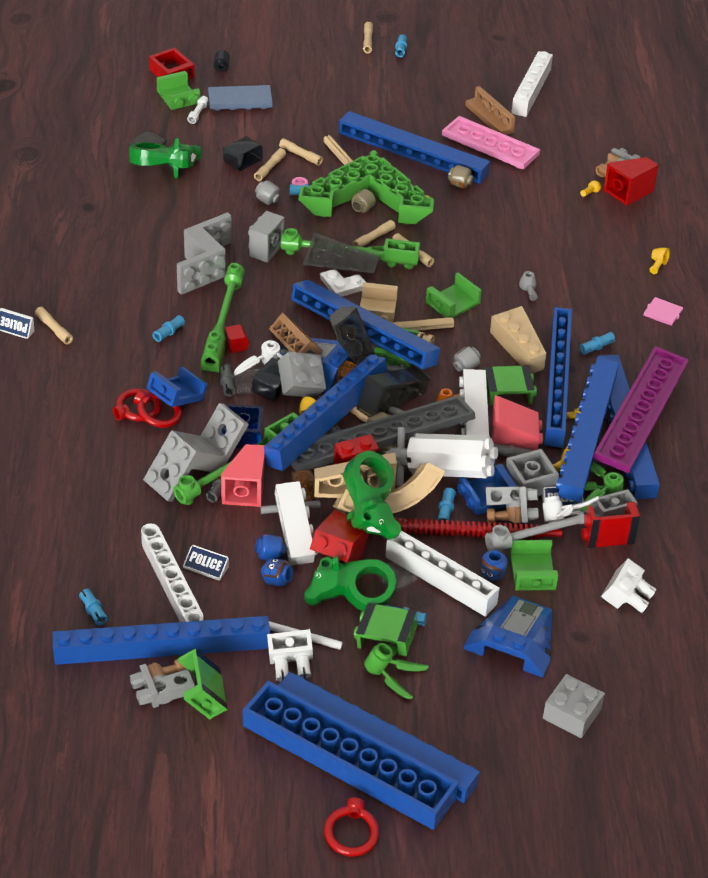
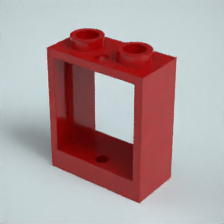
[149,47,195,80]

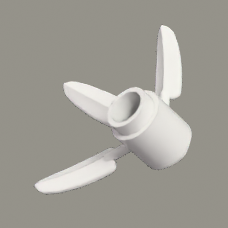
[234,340,283,375]
[542,496,599,523]

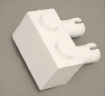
[601,558,657,613]
[267,629,313,681]

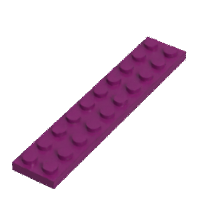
[593,346,689,473]

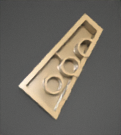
[490,306,546,373]
[313,452,397,498]

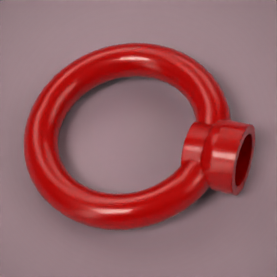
[113,388,162,422]
[133,390,182,428]
[324,798,380,857]

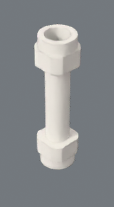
[187,96,209,124]

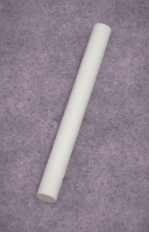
[269,621,343,650]

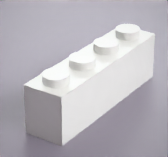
[274,481,318,566]

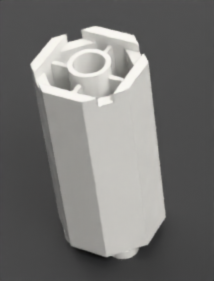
[407,433,498,478]

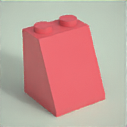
[491,396,543,451]
[221,444,265,507]

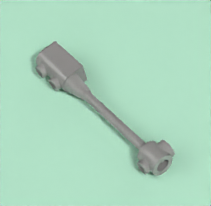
[485,489,638,552]

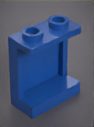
[146,367,208,407]
[457,464,518,515]

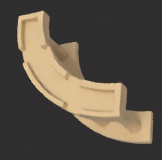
[333,462,445,514]

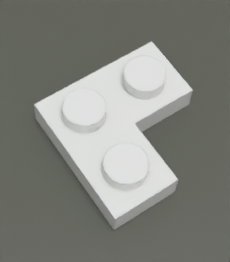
[320,269,365,297]

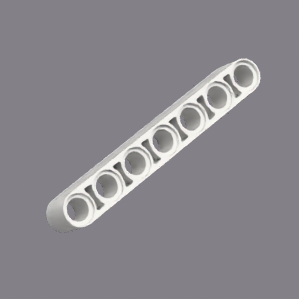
[141,523,204,622]

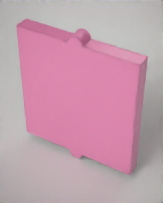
[643,297,683,326]

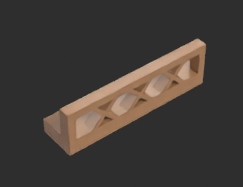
[465,86,515,135]
[269,312,322,355]

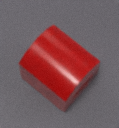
[225,325,249,353]

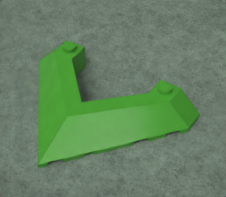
[299,150,434,225]

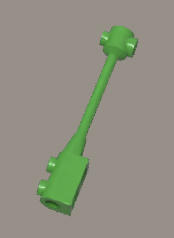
[281,228,420,269]
[201,263,245,373]
[173,412,299,505]

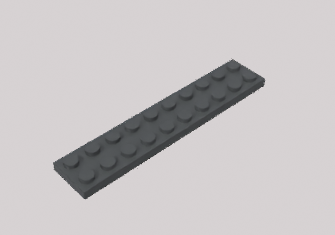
[291,395,475,473]

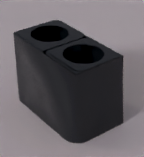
[223,136,263,171]
[251,357,283,402]

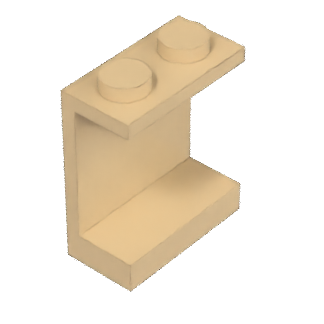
[360,282,398,322]

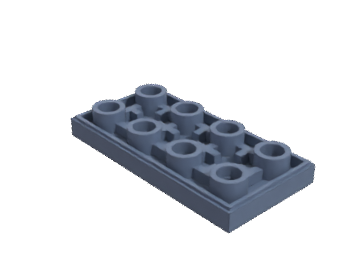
[208,85,273,111]

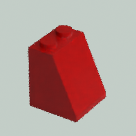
[603,157,659,206]
[310,510,369,563]

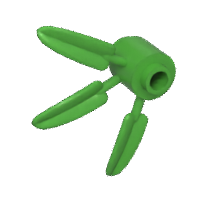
[581,462,624,512]
[364,643,429,699]

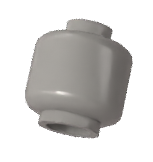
[255,180,281,205]
[453,346,481,372]

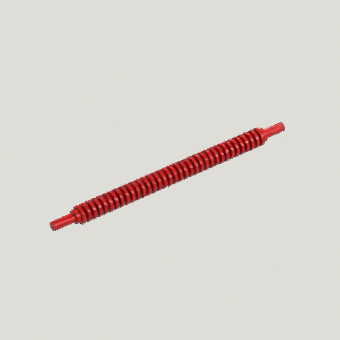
[394,517,562,540]

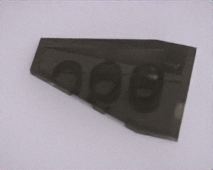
[329,307,375,366]

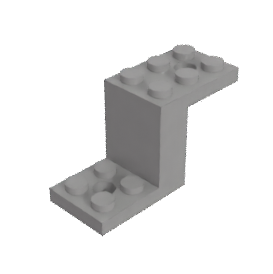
[177,212,232,295]
[143,403,249,502]

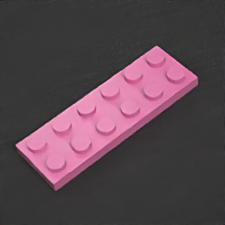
[442,116,540,169]

